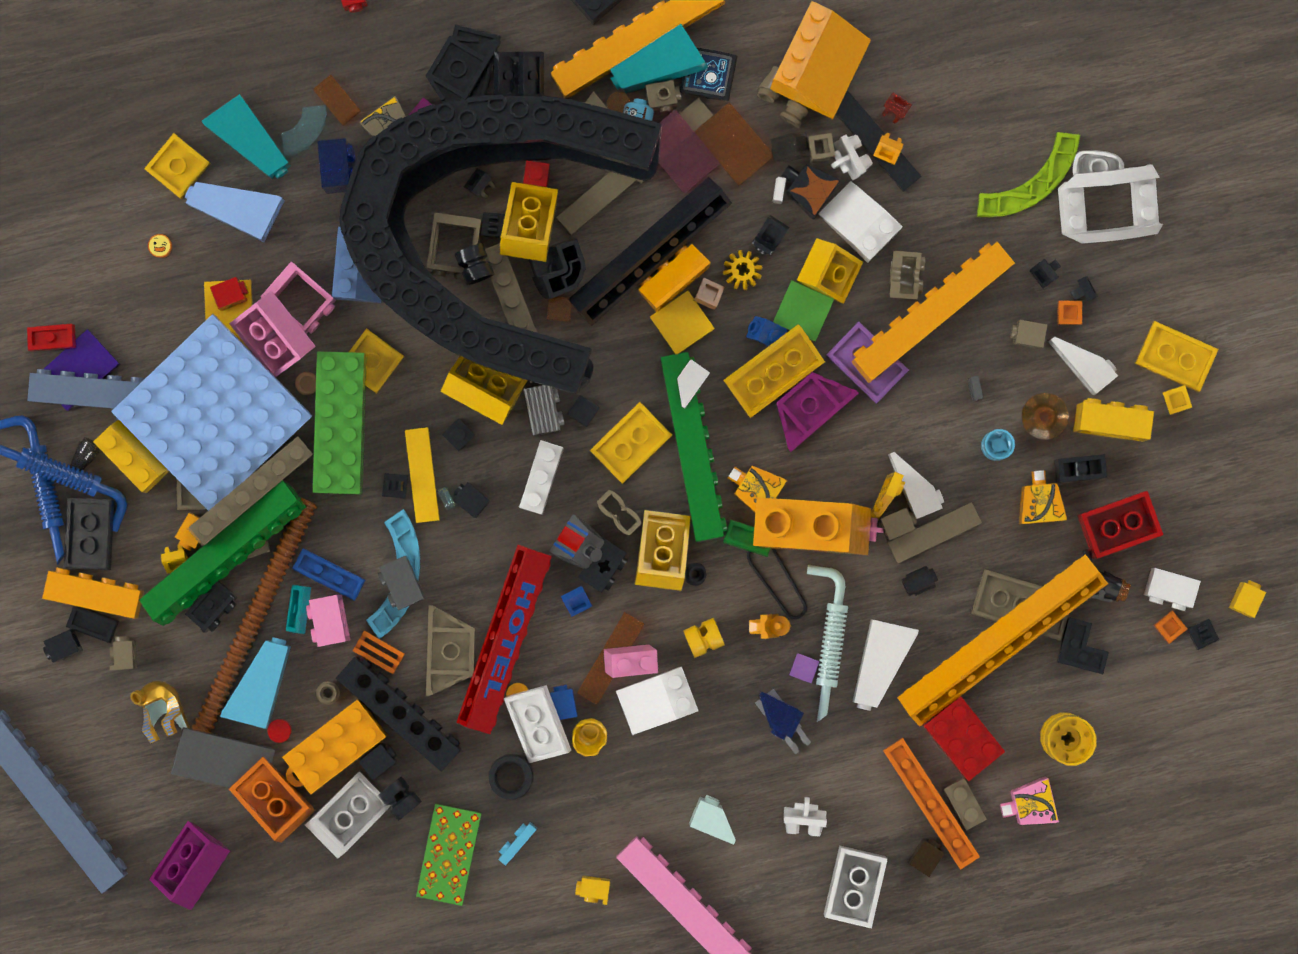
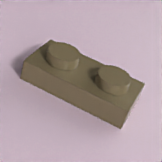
[943,777,987,831]

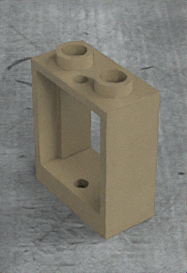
[426,213,482,280]

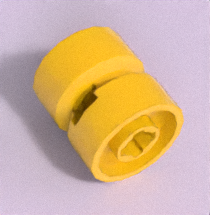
[683,618,725,658]

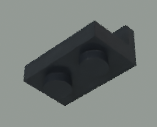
[185,581,238,633]

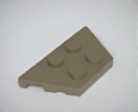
[426,605,475,696]

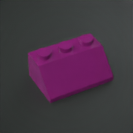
[149,821,230,910]

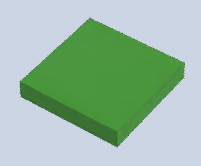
[773,280,834,342]

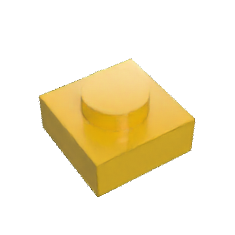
[1162,385,1192,415]

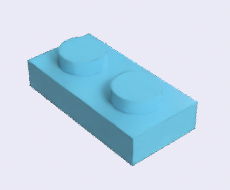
[498,822,537,866]

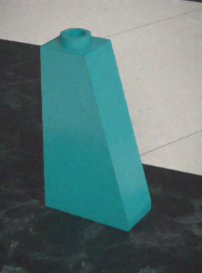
[610,24,708,94]
[202,94,291,179]

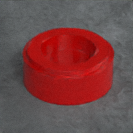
[267,719,292,743]

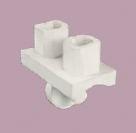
[831,134,873,181]
[783,797,827,836]

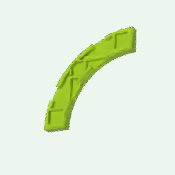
[977,132,1080,218]

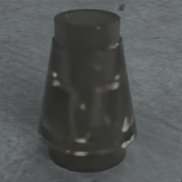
[70,437,99,471]

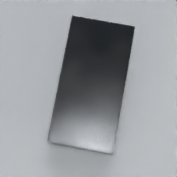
[66,606,119,643]

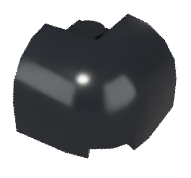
[528,239,586,299]

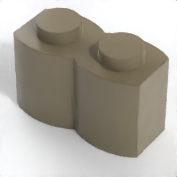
[597,490,642,536]

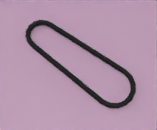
[747,548,807,619]

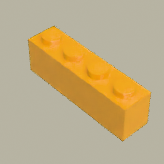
[42,567,144,619]

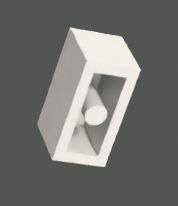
[1144,568,1201,611]

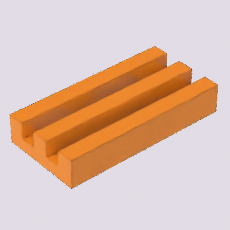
[353,630,405,674]

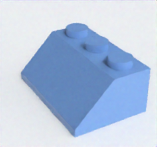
[332,227,382,303]

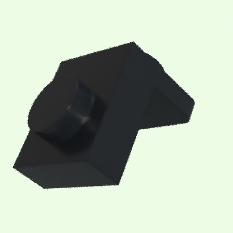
[752,215,790,256]

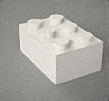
[824,846,887,928]

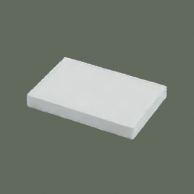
[504,685,571,763]

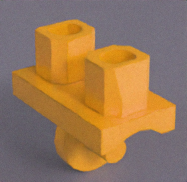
[749,614,791,639]

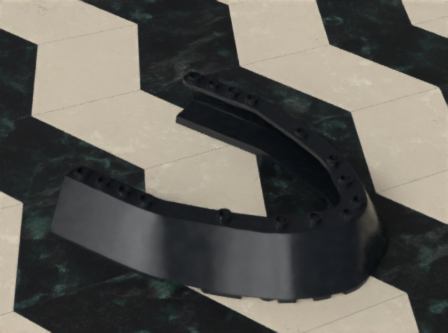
[339,95,662,394]

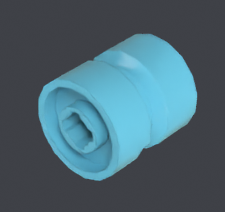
[981,429,1015,461]

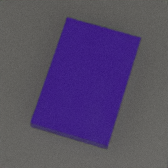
[44,329,120,411]

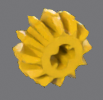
[723,250,763,290]

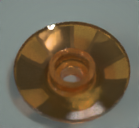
[1021,393,1069,440]

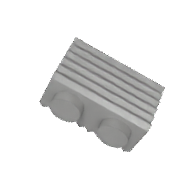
[524,385,564,436]

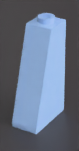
[185,182,285,242]

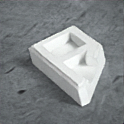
[677,360,710,409]

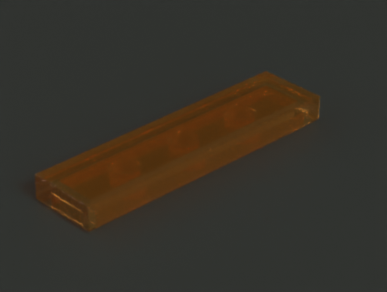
[577,612,644,705]

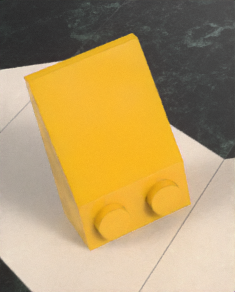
[635,510,691,591]

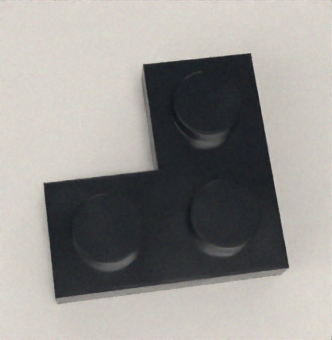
[1057,617,1109,674]

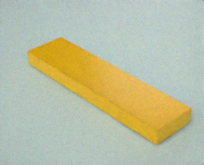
[405,427,440,523]

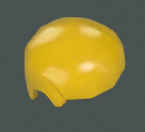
[572,718,607,757]

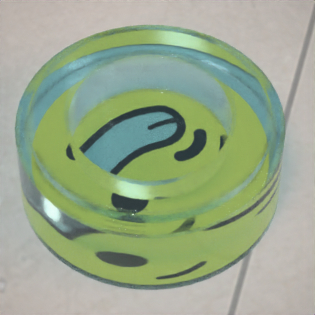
[438,487,455,511]

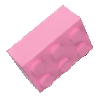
[229,290,315,377]

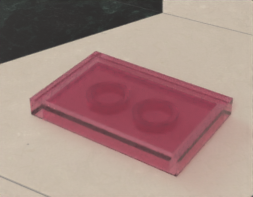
[659,109,720,194]

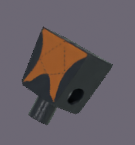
[781,164,840,220]

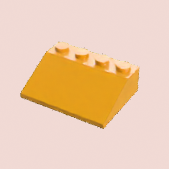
[770,1,871,119]

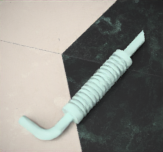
[807,565,848,722]

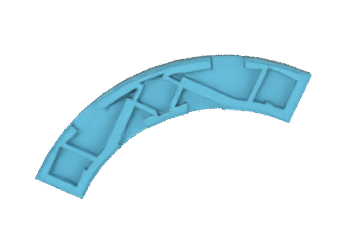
[366,509,420,639]

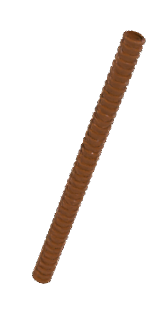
[192,497,318,734]

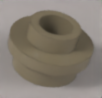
[316,681,340,705]

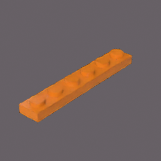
[883,738,980,870]

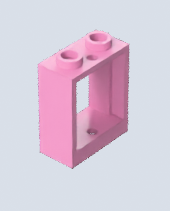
[260,262,336,334]

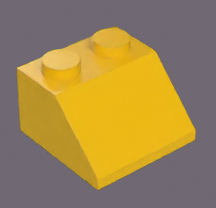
[797,238,863,304]

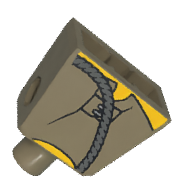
[359,96,406,136]

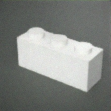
[519,440,564,515]

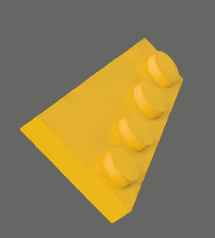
[871,472,905,520]

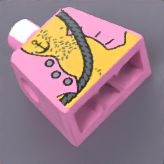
[1000,777,1059,825]

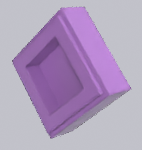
[789,653,820,683]

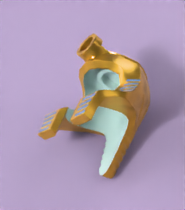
[130,681,190,744]

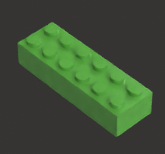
[313,352,367,494]

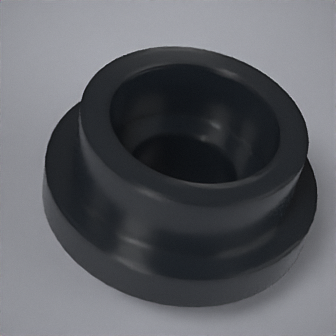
[685,562,707,586]

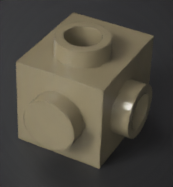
[646,80,681,113]

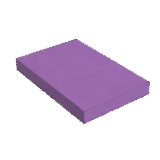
[826,322,909,404]

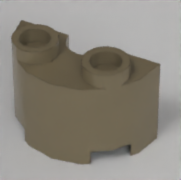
[889,251,925,299]

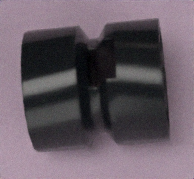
[454,243,495,285]
[378,776,422,821]

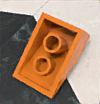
[229,757,316,843]

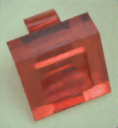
[882,92,912,124]

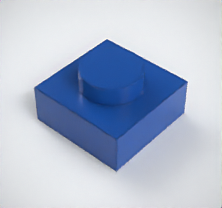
[561,586,592,617]

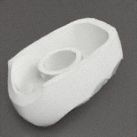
[1073,150,1124,186]

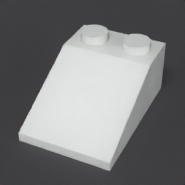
[818,181,902,263]
[616,666,698,735]
[305,771,390,859]

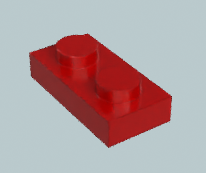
[27,324,76,352]

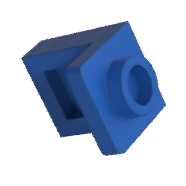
[746,316,788,347]

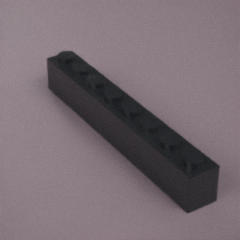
[568,177,732,326]

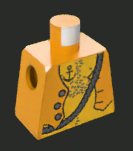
[728,466,787,513]
[1019,470,1067,524]

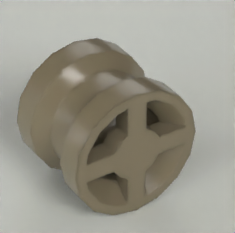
[780,100,809,128]

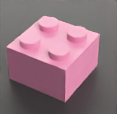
[306,595,351,647]

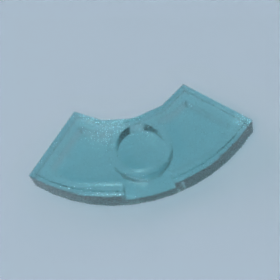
[282,105,327,157]

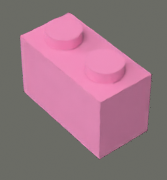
[604,645,658,678]

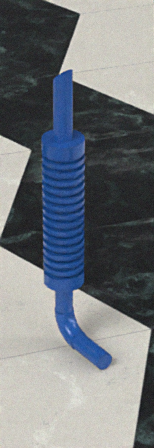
[0,415,64,565]
[0,445,127,532]

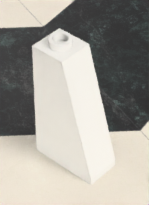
[852,619,919,711]

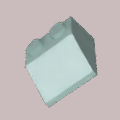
[689,795,736,845]

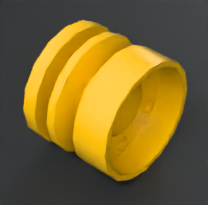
[1040,712,1097,766]

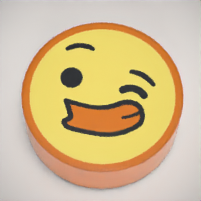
[148,234,173,258]

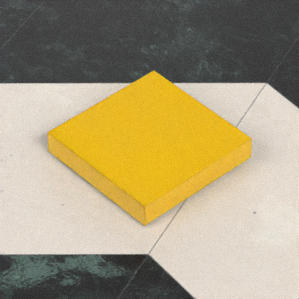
[144,133,211,199]
[650,291,715,354]
[349,328,404,394]

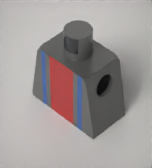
[549,514,604,569]

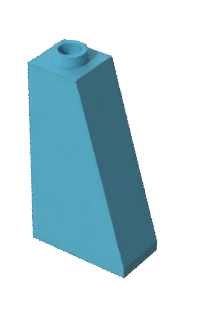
[220,637,291,729]

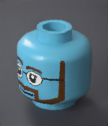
[623,99,654,121]

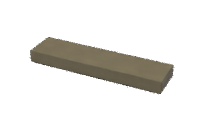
[887,502,982,564]

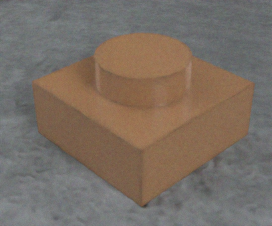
[693,278,725,310]

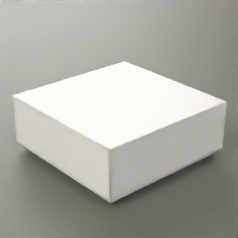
[772,177,786,204]

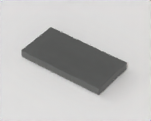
[171,727,275,788]

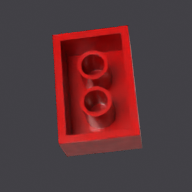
[1077,491,1163,559]
[922,696,1005,781]

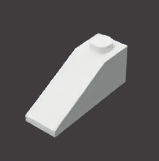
[1048,337,1118,395]
[888,452,944,519]

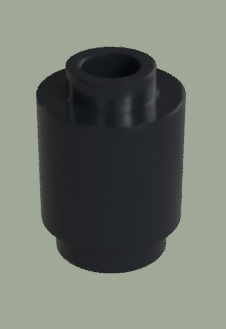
[901,566,938,596]

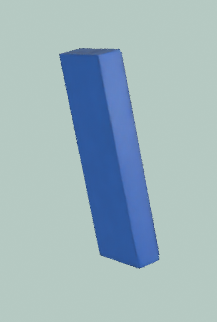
[292,548,366,601]

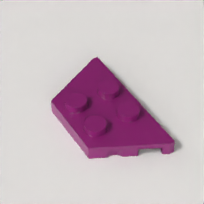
[776,372,859,452]

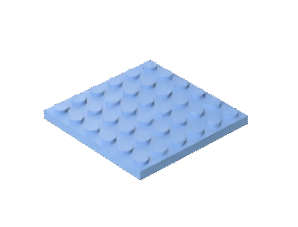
[111,314,312,511]

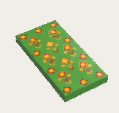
[416,804,482,906]

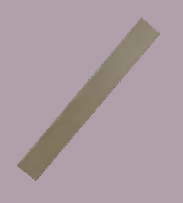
[556,98,714,236]

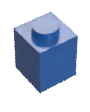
[549,685,578,720]

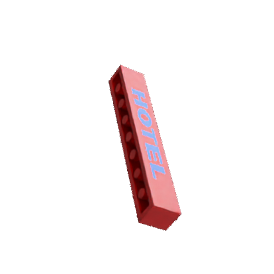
[457,545,552,734]

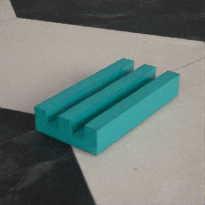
[286,585,311,634]

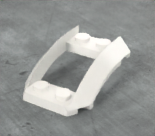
[1058,164,1163,243]

